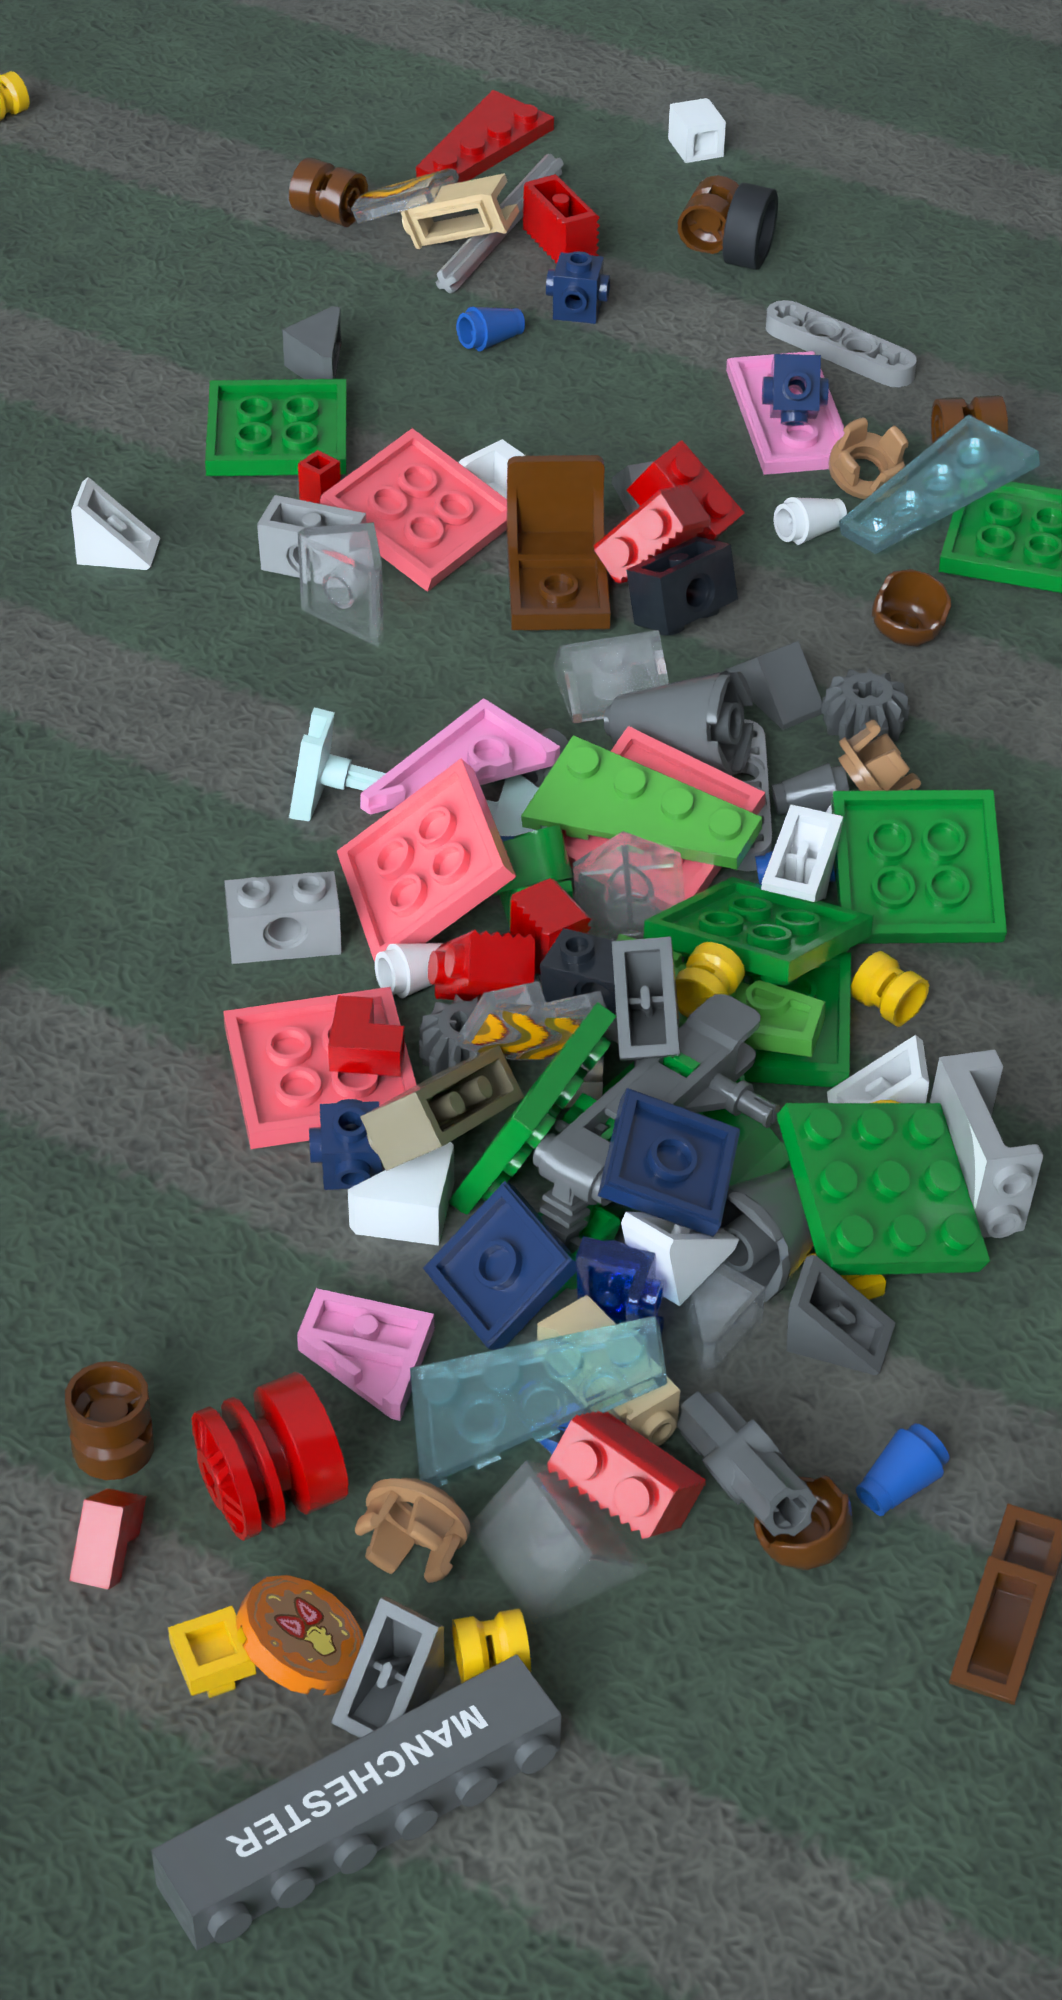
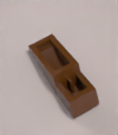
[949,1504,1062,1705]

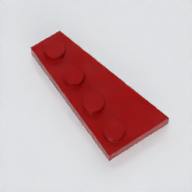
[416,90,554,187]

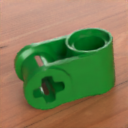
[491,825,574,896]

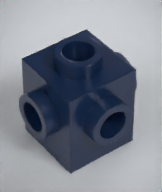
[546,251,611,324]
[762,354,829,426]
[309,1099,382,1190]

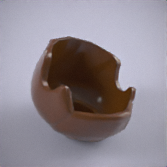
[872,569,952,647]
[754,1475,853,1570]

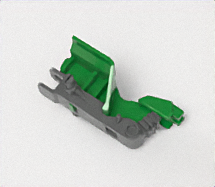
[533,994,790,1304]

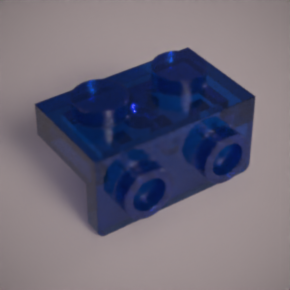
[576,1236,664,1354]

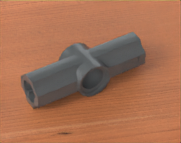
[677,1391,817,1536]

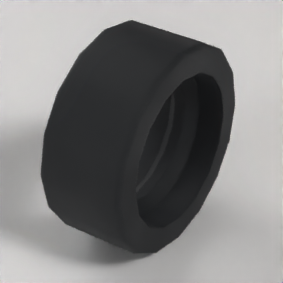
[722,182,778,270]

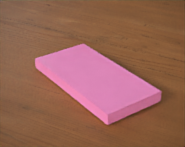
[726,351,845,475]

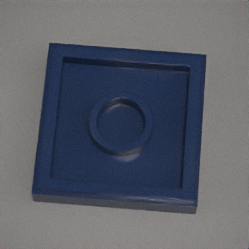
[598,1088,740,1237]
[423,1181,582,1353]

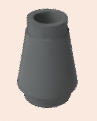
[771,763,849,815]

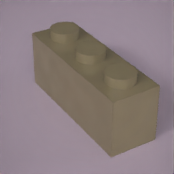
[360,1045,524,1171]

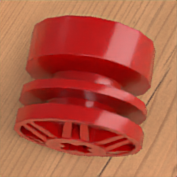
[191,1372,349,1541]

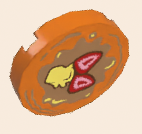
[236,1575,364,1696]

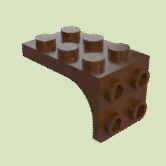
[506,455,611,630]

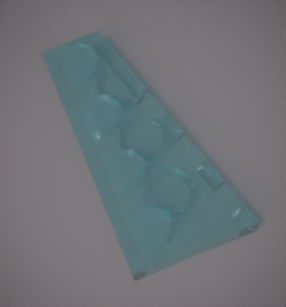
[839,415,1040,554]
[410,1316,668,1487]

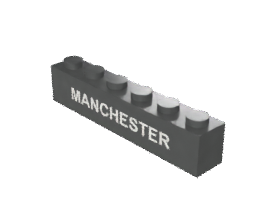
[150,1654,561,1951]

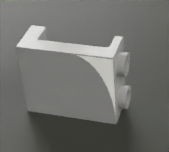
[930,1050,1043,1238]

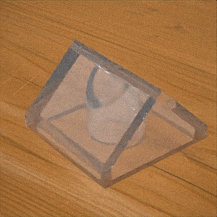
[298,523,384,647]
[553,630,669,724]
[573,831,685,941]
[470,1460,648,1626]

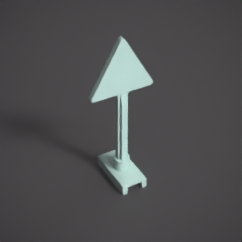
[289,707,546,836]

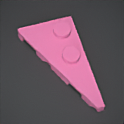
[360,698,560,815]

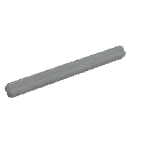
[436,154,564,293]

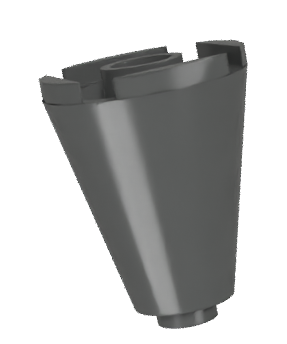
[604,671,753,775]
[707,1167,814,1303]

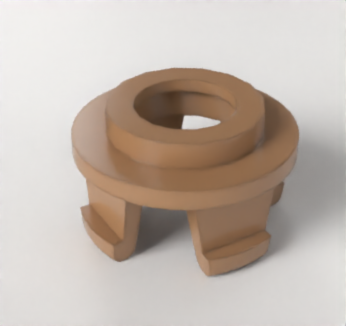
[828,417,909,500]
[838,719,921,791]
[355,1478,470,1583]

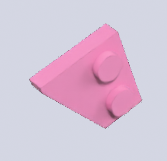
[297,1288,434,1421]

